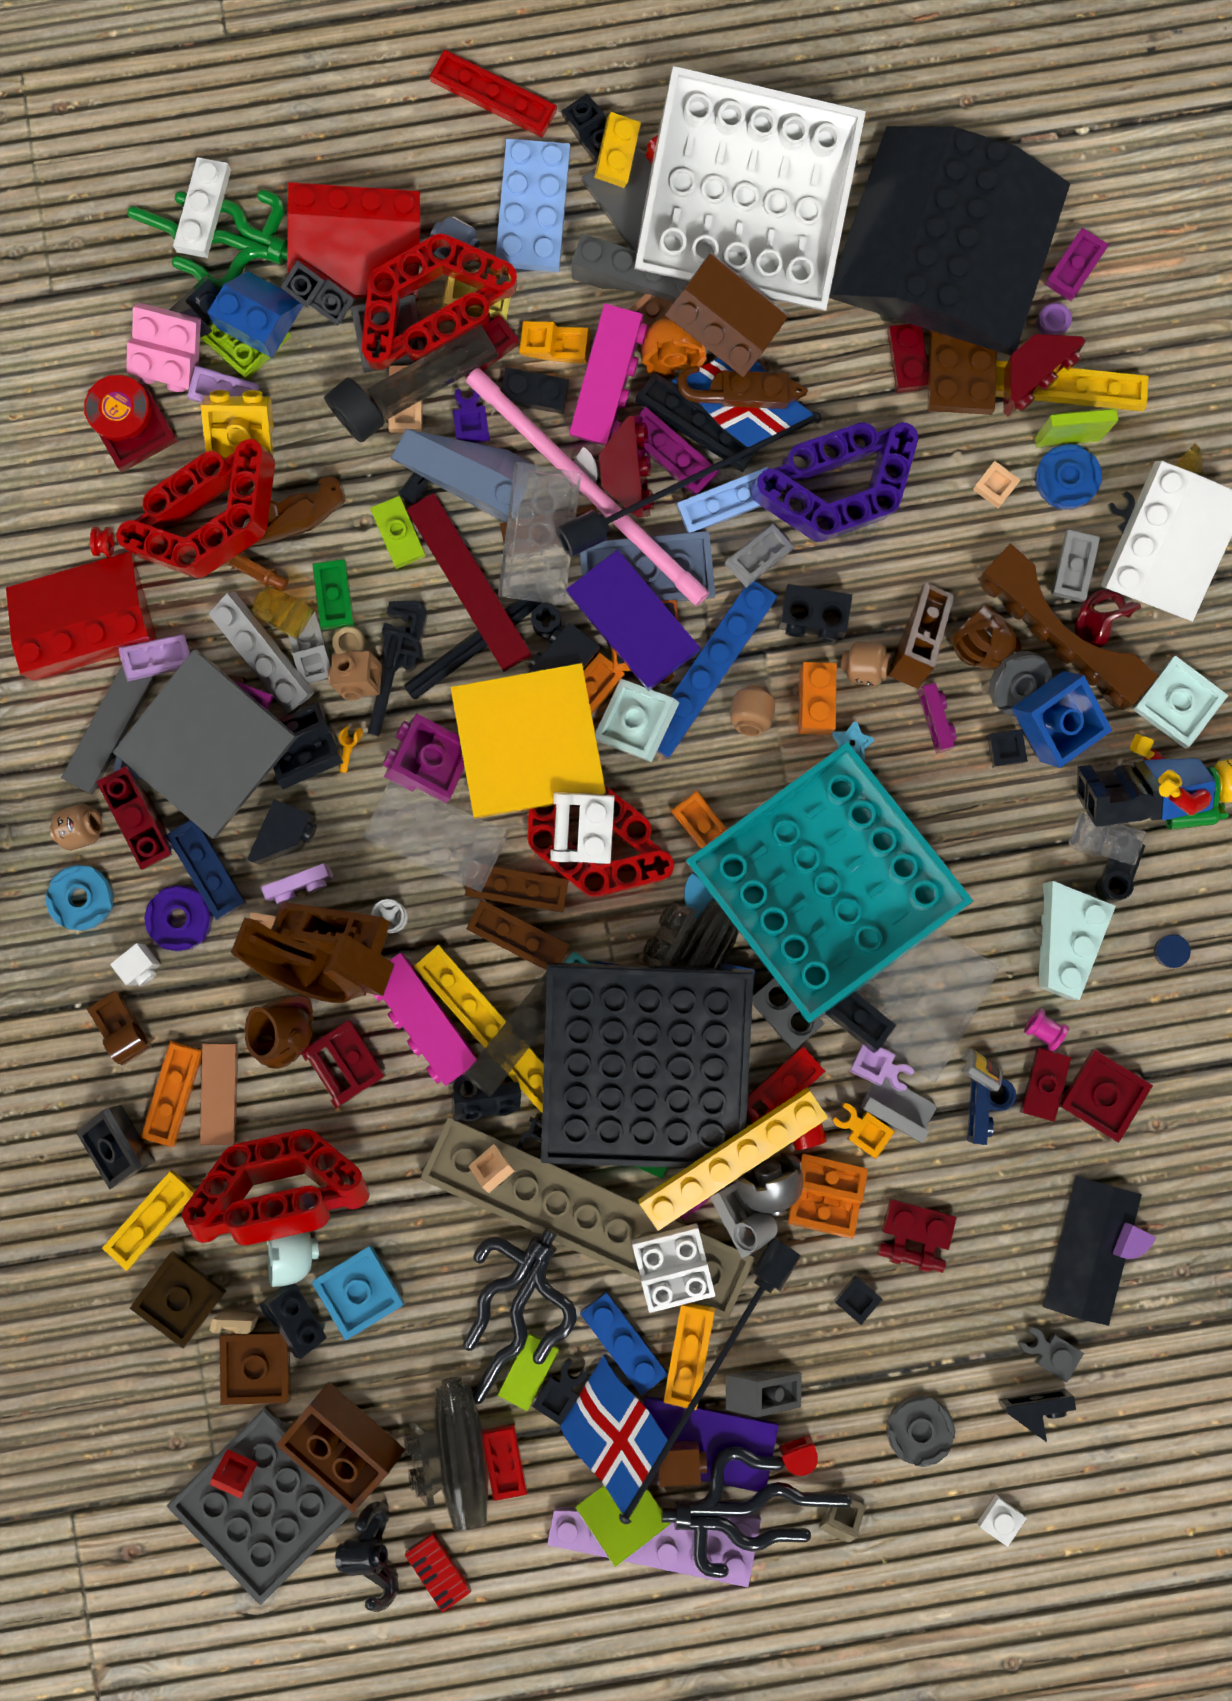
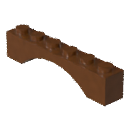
[978,543,1159,710]

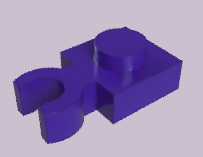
[453,389,490,443]

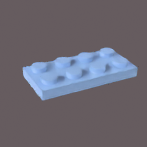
[496,139,570,272]

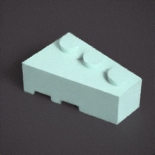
[1039,881,1116,1000]

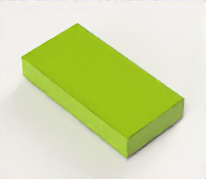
[497,1332,559,1412]

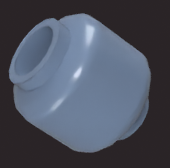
[430,216,480,264]

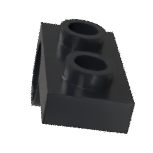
[452,1074,522,1121]
[260,1283,327,1359]

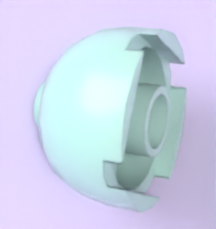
[267,1232,319,1287]

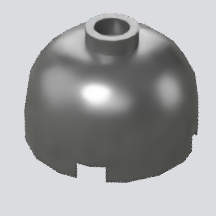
[735,1153,803,1216]

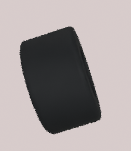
[324,377,385,442]

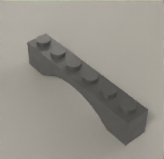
[571,234,689,302]

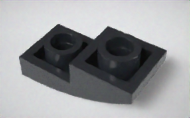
[561,94,606,165]
[280,259,357,326]

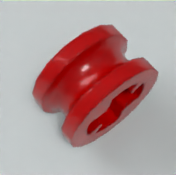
[90,527,115,557]

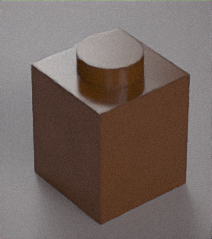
[658,1440,707,1487]

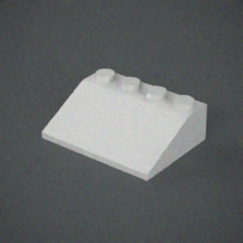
[1100,461,1232,622]

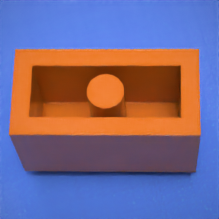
[798,662,837,735]

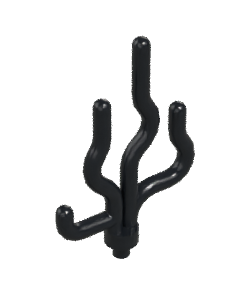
[463,1228,577,1404]
[661,1446,852,1578]

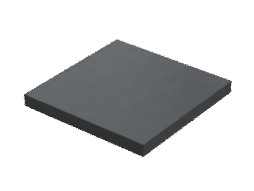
[113,650,298,839]
[166,1405,352,1606]

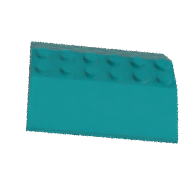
[686,742,974,1023]

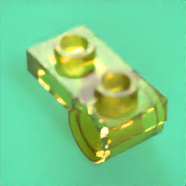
[251,586,315,640]

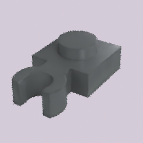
[1018,1325,1084,1382]

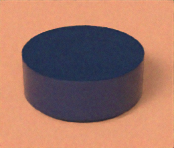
[1154,935,1191,968]

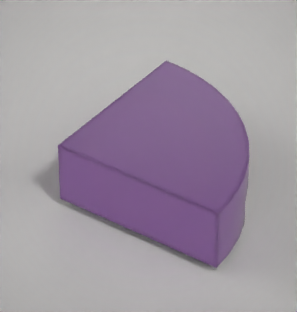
[1113,1223,1156,1259]

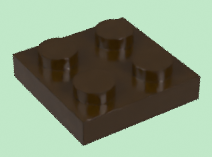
[129,1251,227,1349]

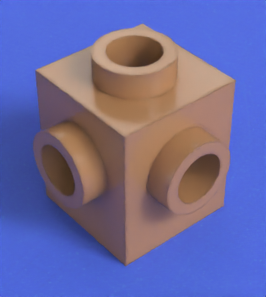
[328,650,382,700]

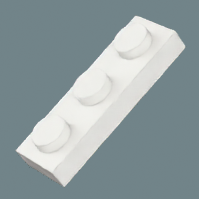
[173,157,231,258]

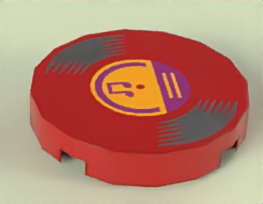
[84,375,151,441]

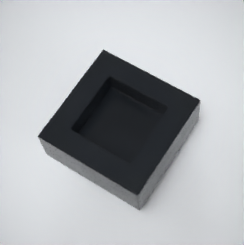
[987,729,1028,768]
[834,1275,883,1325]

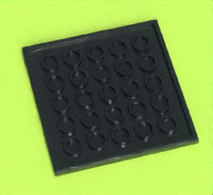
[541,962,754,1168]

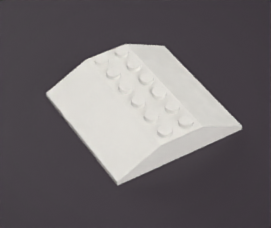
[634,66,866,311]

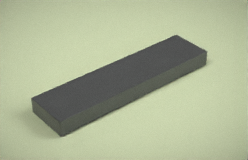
[61,665,155,794]

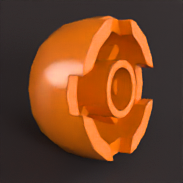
[641,316,707,378]

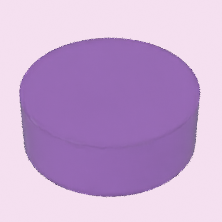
[1037,303,1072,335]

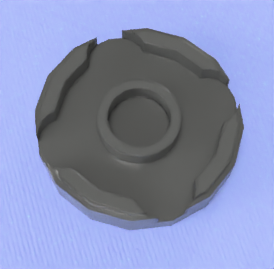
[989,651,1053,717]
[886,1395,955,1467]

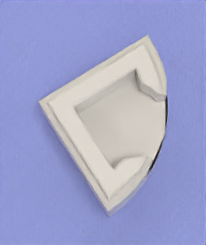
[573,447,597,484]

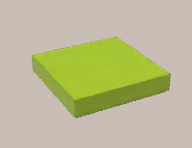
[1035,408,1118,448]
[575,1486,671,1567]

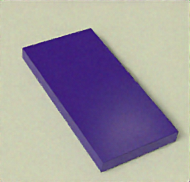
[566,549,700,691]
[643,1395,778,1492]

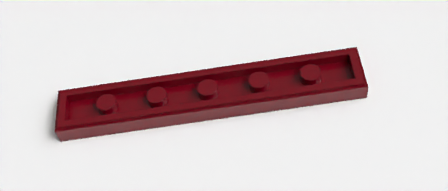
[406,493,532,672]

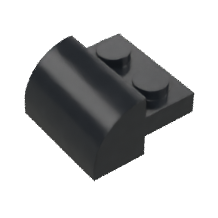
[273,702,344,790]

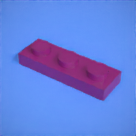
[638,407,719,496]

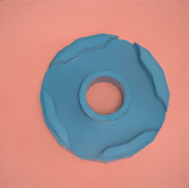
[45,865,114,931]

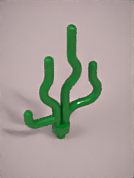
[127,189,288,291]

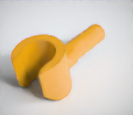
[338,725,363,773]

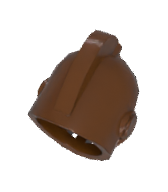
[949,603,1022,670]
[245,995,313,1069]

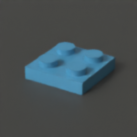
[311,1245,405,1341]

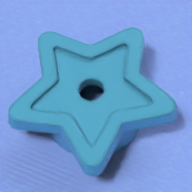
[832,722,874,762]

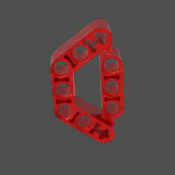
[361,233,517,370]
[116,439,275,578]
[528,784,674,898]
[182,1129,370,1246]

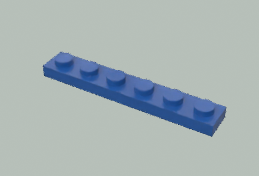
[657,581,778,759]

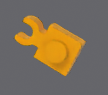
[831,1102,895,1159]

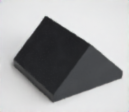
[76,1105,155,1190]

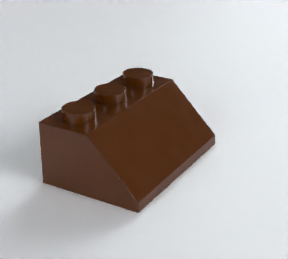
[665,252,789,377]
[276,1382,406,1513]

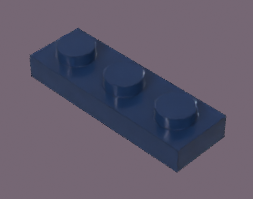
[166,820,247,920]

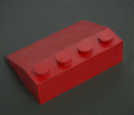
[288,182,420,301]
[6,551,157,681]

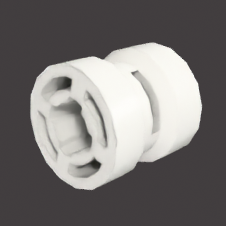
[371,899,408,934]

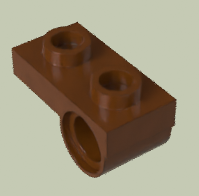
[87,991,153,1065]

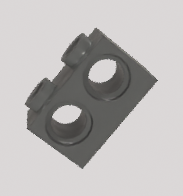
[752,977,825,1050]

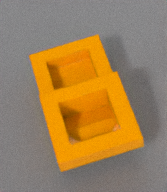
[519,321,591,364]

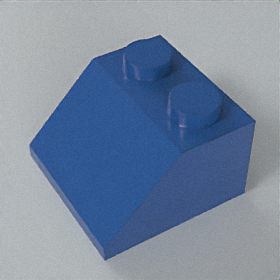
[207,271,304,358]

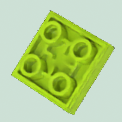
[201,322,291,381]

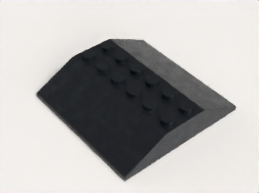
[829,126,1071,356]

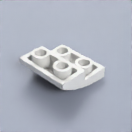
[631,1223,715,1313]

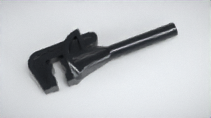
[367,601,428,737]

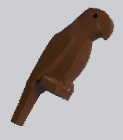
[251,476,346,546]

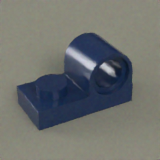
[967,1078,1017,1145]

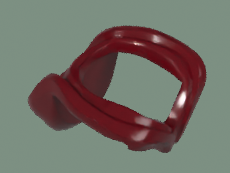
[1075,589,1141,648]

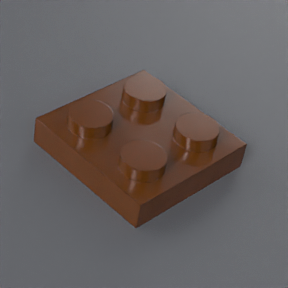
[219,1331,291,1405]

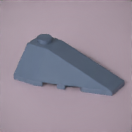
[391,429,536,523]

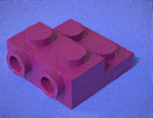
[382,713,465,803]

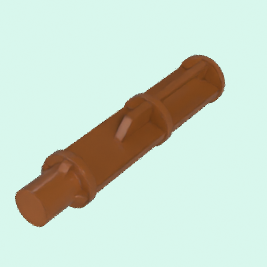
[216,539,289,591]

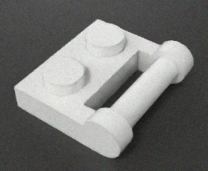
[550,792,615,864]

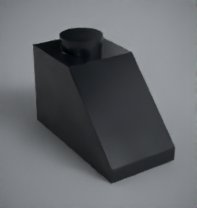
[247,799,317,865]

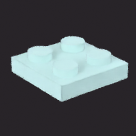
[1133,656,1228,749]
[595,679,679,762]

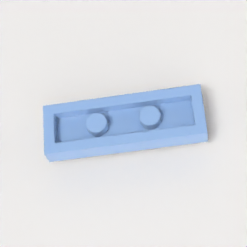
[676,467,780,533]

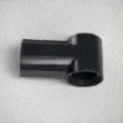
[1095,835,1146,904]

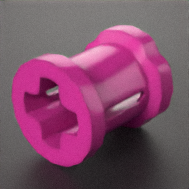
[1024,1008,1069,1051]

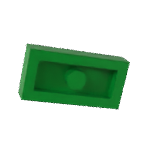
[312,559,355,630]

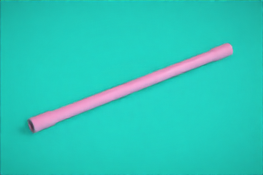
[466,368,710,607]

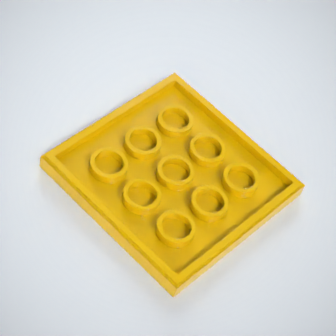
[450,663,606,819]

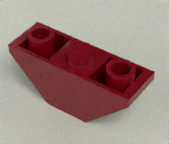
[1003,334,1086,417]
[599,416,654,517]
[96,766,172,870]

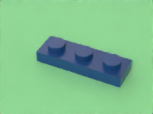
[580,1291,668,1396]

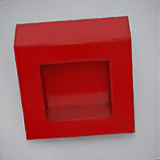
[210,1449,258,1499]

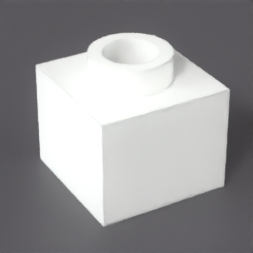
[110,943,161,986]

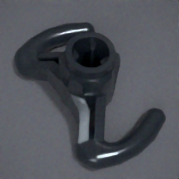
[335,1501,399,1612]

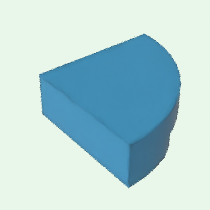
[684,873,714,920]

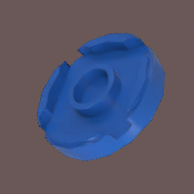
[1035,444,1102,510]

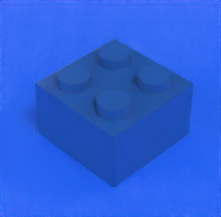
[1011,671,1112,768]

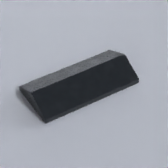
[1042,1175,1142,1326]

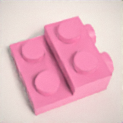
[126,302,201,392]

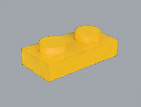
[594,112,641,188]

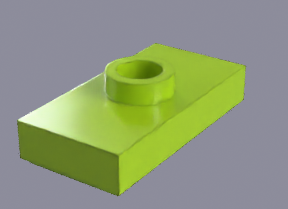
[370,495,426,569]

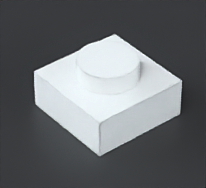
[977,1495,1027,1547]

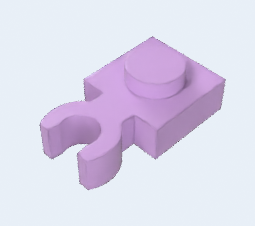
[849,1044,914,1091]

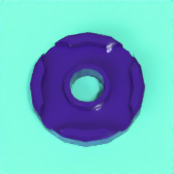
[144,885,213,952]

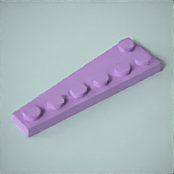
[547,1507,761,1587]

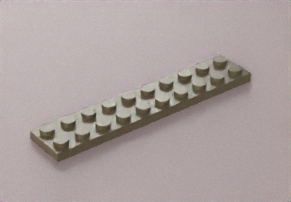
[420,1116,755,1321]

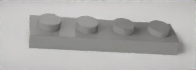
[208,591,315,715]

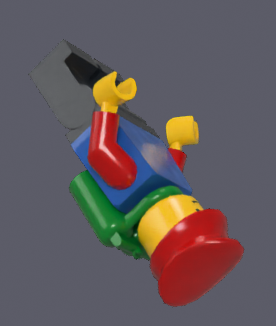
[1076,733,1232,830]

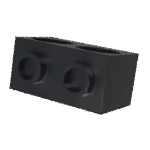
[778,584,853,643]

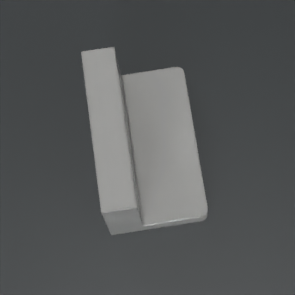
[859,1079,937,1143]

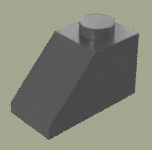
[726,1370,802,1417]

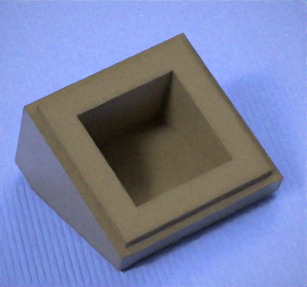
[819,1491,866,1542]

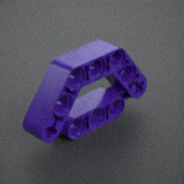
[751,422,918,542]

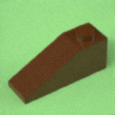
[888,582,955,689]

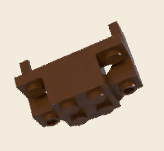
[231,902,395,1003]

